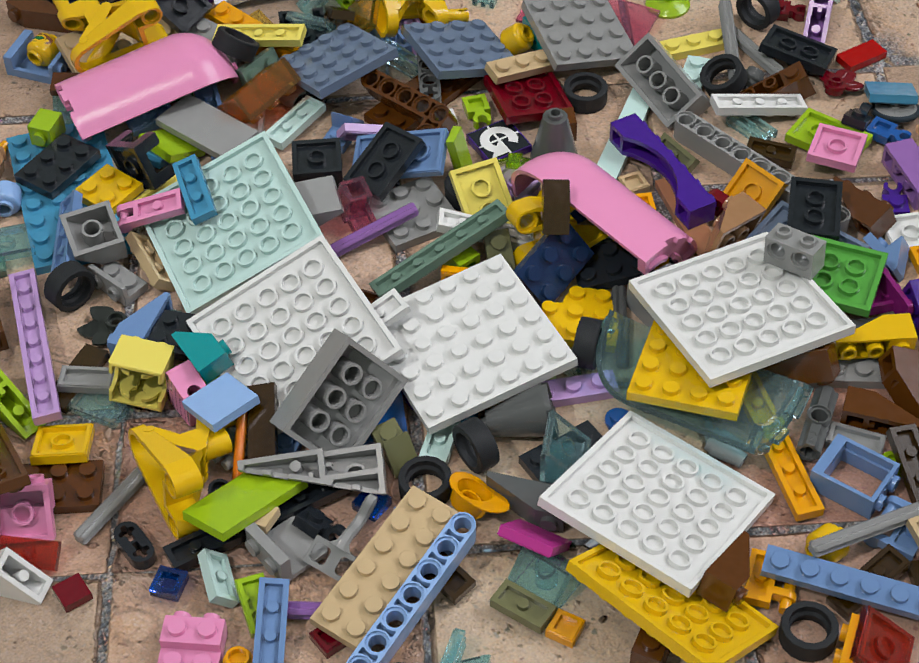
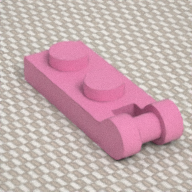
[116,188,185,233]

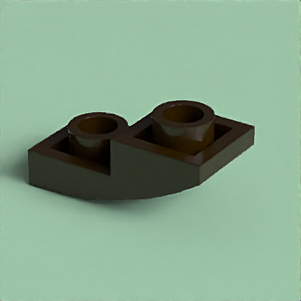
[542,179,570,235]

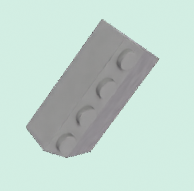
[270,328,408,451]

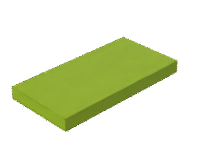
[182,472,308,542]

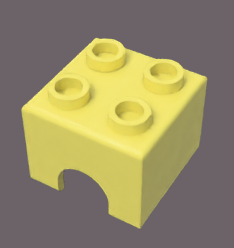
[109,334,174,412]

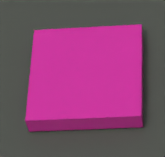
[497,519,572,558]

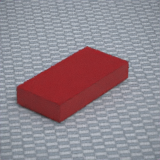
[835,39,888,71]

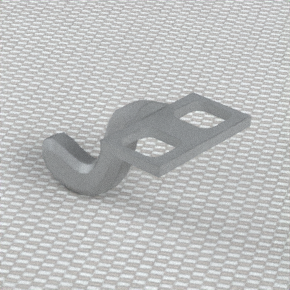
[303,493,377,581]

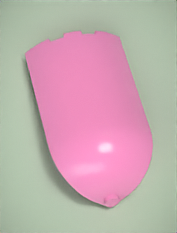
[54,33,239,143]
[511,152,697,275]

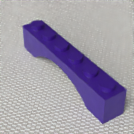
[609,113,716,230]

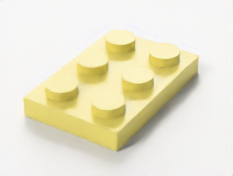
[449,157,513,224]

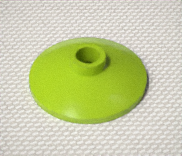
[645,0,690,19]

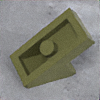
[370,417,417,479]

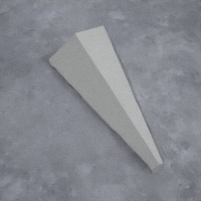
[237,443,387,495]

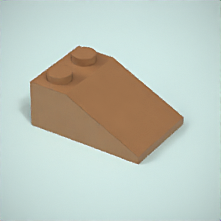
[704,191,767,254]

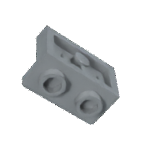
[87,261,149,307]

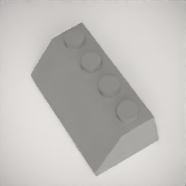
[615,32,711,129]

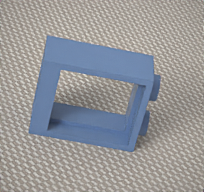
[810,433,901,519]

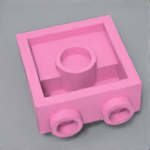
[0,473,56,544]
[157,611,228,663]

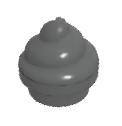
[744,66,765,89]

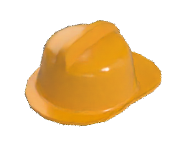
[449,472,510,519]

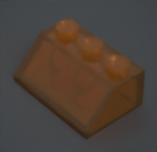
[217,57,302,125]

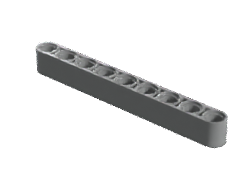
[673,111,851,234]

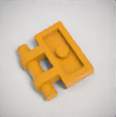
[744,548,797,615]

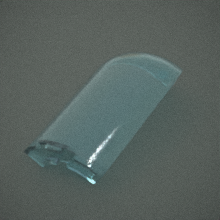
[596,310,814,455]

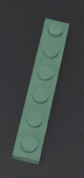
[369,199,509,298]

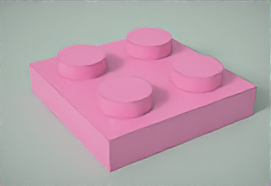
[806,123,868,173]

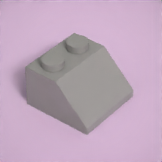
[59,200,128,265]

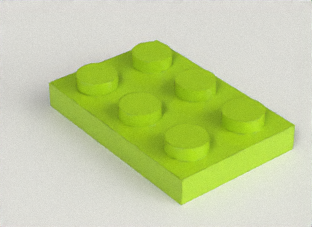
[784,108,873,153]

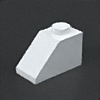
[0,547,53,605]

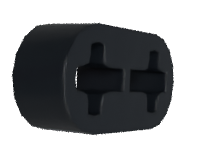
[113,521,156,570]

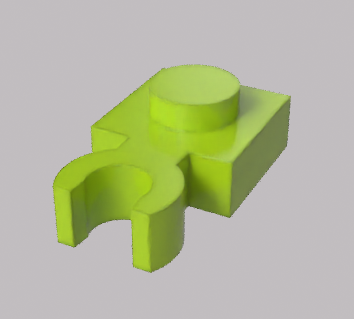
[462,93,491,130]

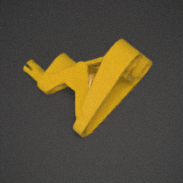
[52,0,168,73]
[359,0,469,38]
[506,189,608,266]
[128,418,236,540]

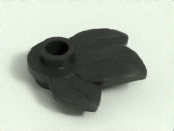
[77,306,127,346]

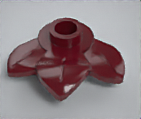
[819,69,864,96]

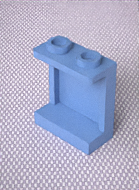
[3,29,69,84]

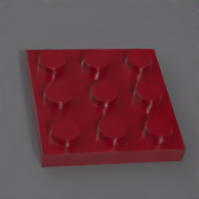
[483,71,574,125]

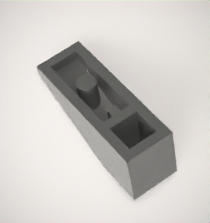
[486,471,566,533]

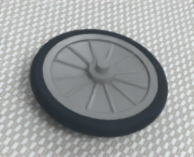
[870,103,919,123]

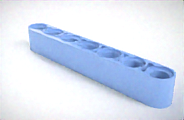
[346,512,476,663]

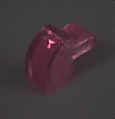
[338,176,376,233]

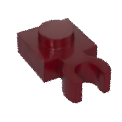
[777,0,806,22]

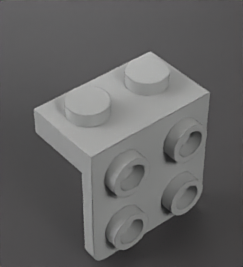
[245,516,328,581]

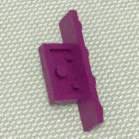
[869,247,914,316]

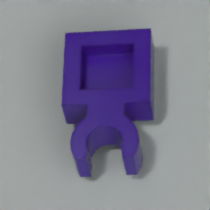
[881,182,910,215]

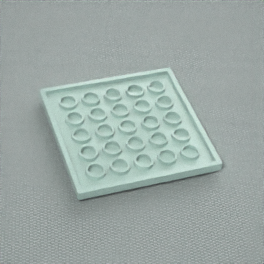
[144,130,325,314]

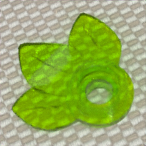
[497,153,531,169]

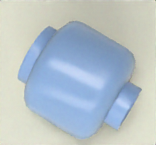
[0,180,22,217]

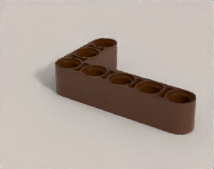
[360,69,458,133]

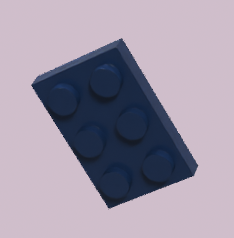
[513,224,595,307]

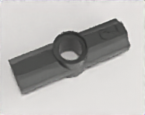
[796,385,839,462]

